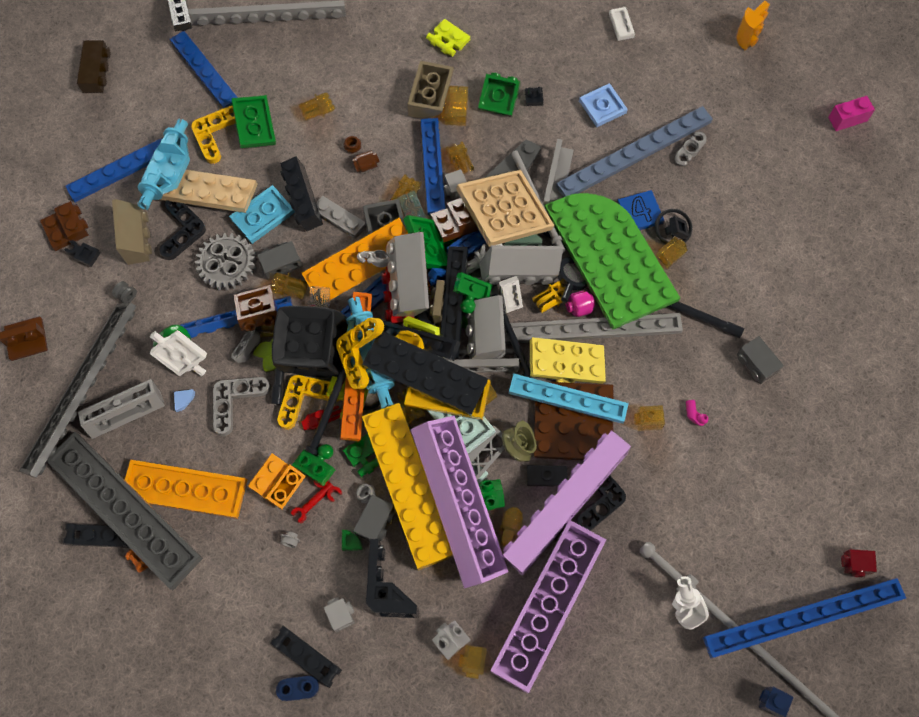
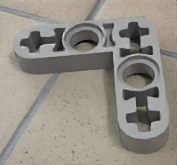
[213,377,271,436]

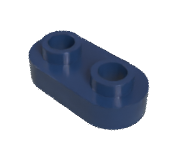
[276,676,320,701]

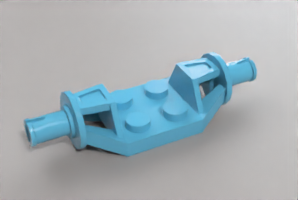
[137,119,190,210]
[345,297,395,409]

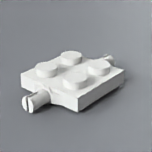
[150,330,207,377]

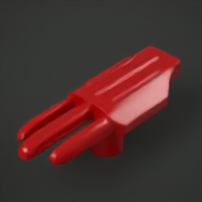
[301,406,342,431]

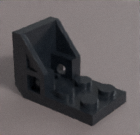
[366,539,419,618]

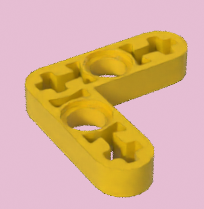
[191,106,235,164]
[336,317,384,389]
[277,375,340,430]

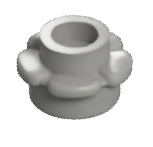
[356,484,376,503]
[280,531,300,548]

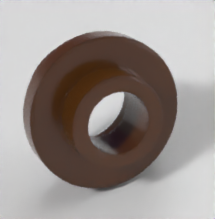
[344,136,361,153]

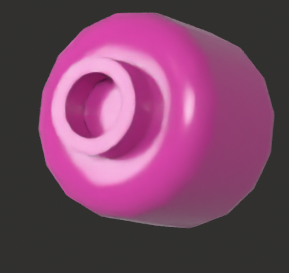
[566,291,595,317]

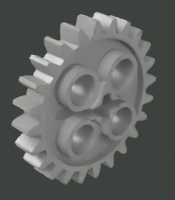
[195,233,257,291]

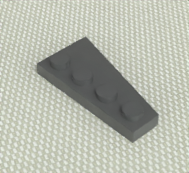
[484,139,541,178]

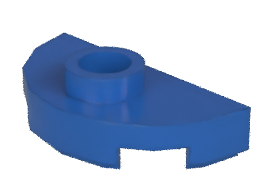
[427,268,447,287]

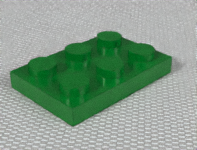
[231,95,276,148]
[403,215,448,269]

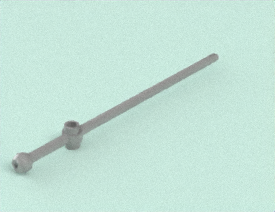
[639,542,839,717]

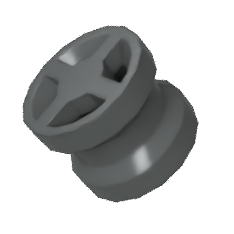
[112,281,137,303]

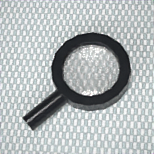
[558,257,587,303]

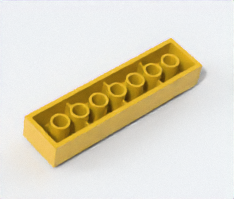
[362,403,454,571]

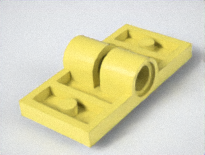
[530,337,606,384]

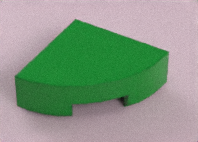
[342,530,363,551]

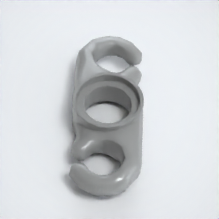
[675,132,706,166]
[357,250,389,267]

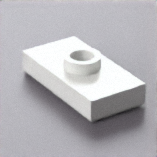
[609,7,635,41]
[499,276,523,313]

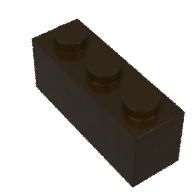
[77,40,111,93]

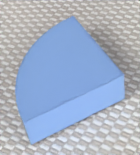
[174,389,195,412]

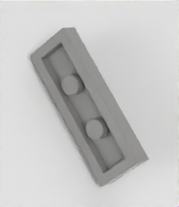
[317,195,366,239]

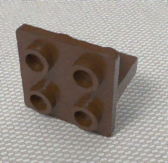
[0,316,48,361]

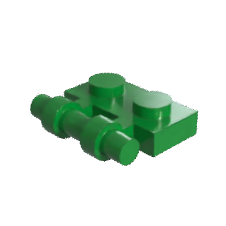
[343,433,379,477]

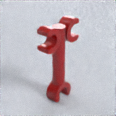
[291,480,342,523]

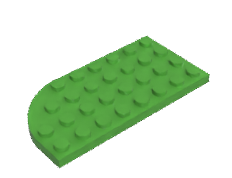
[544,193,680,330]

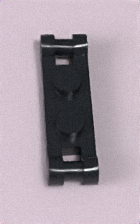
[62,523,130,548]
[270,625,342,688]

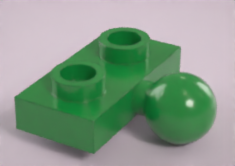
[453,272,492,314]
[292,444,336,486]

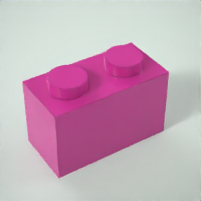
[828,96,875,131]

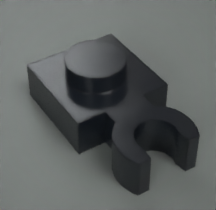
[64,240,101,267]

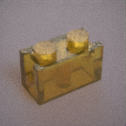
[442,86,468,126]

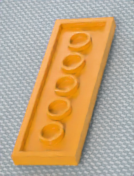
[301,217,408,304]
[125,460,247,519]

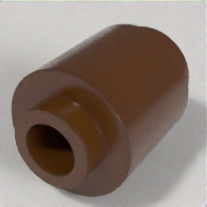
[352,150,380,173]

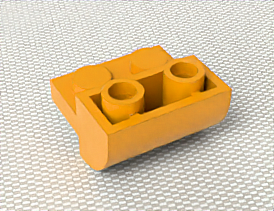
[736,1,770,50]
[248,453,306,509]

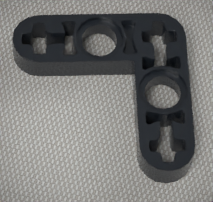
[159,200,206,260]
[577,461,626,531]

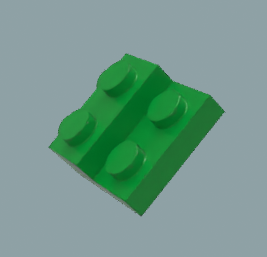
[478,72,521,117]

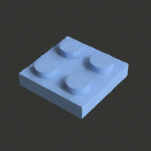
[579,83,628,127]

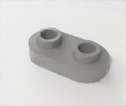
[231,329,261,363]

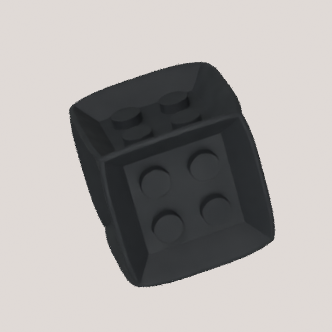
[272,306,348,378]

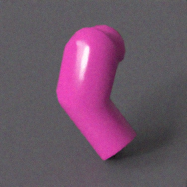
[686,400,708,426]

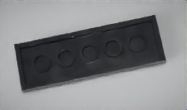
[362,331,488,416]

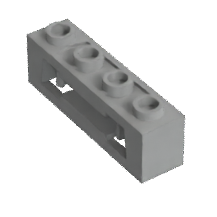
[78,379,165,439]

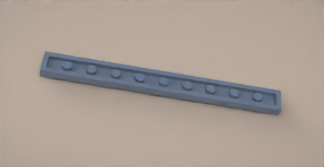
[556,106,713,197]

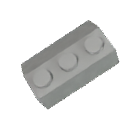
[465,295,505,359]

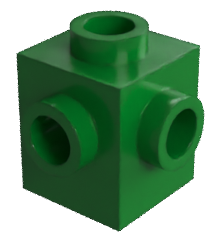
[478,479,505,510]

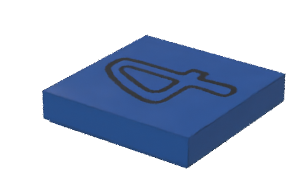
[617,190,665,230]

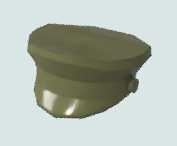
[502,420,537,462]

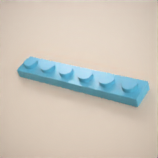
[509,374,629,424]

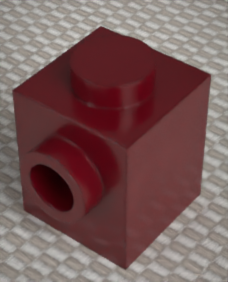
[841,549,877,578]

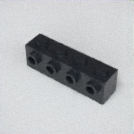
[280,156,323,231]

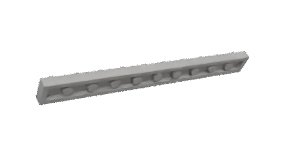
[188,1,346,26]
[504,313,683,344]

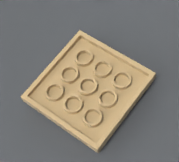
[456,170,554,247]

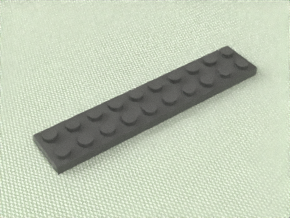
[19,302,136,478]
[47,432,203,590]

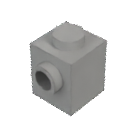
[444,169,467,201]
[324,597,355,632]

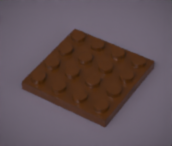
[534,382,613,460]

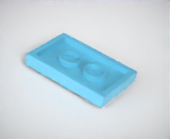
[229,185,295,244]

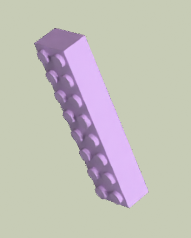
[411,416,508,588]
[503,431,631,576]
[490,520,606,694]

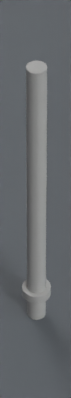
[511,150,565,252]

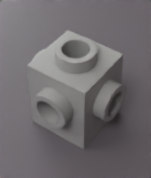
[432,621,471,660]

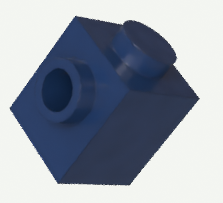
[759,686,794,717]

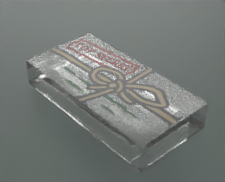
[309,286,330,308]

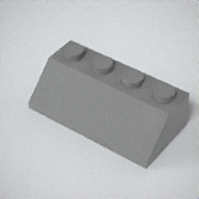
[386,232,429,317]
[479,245,563,285]

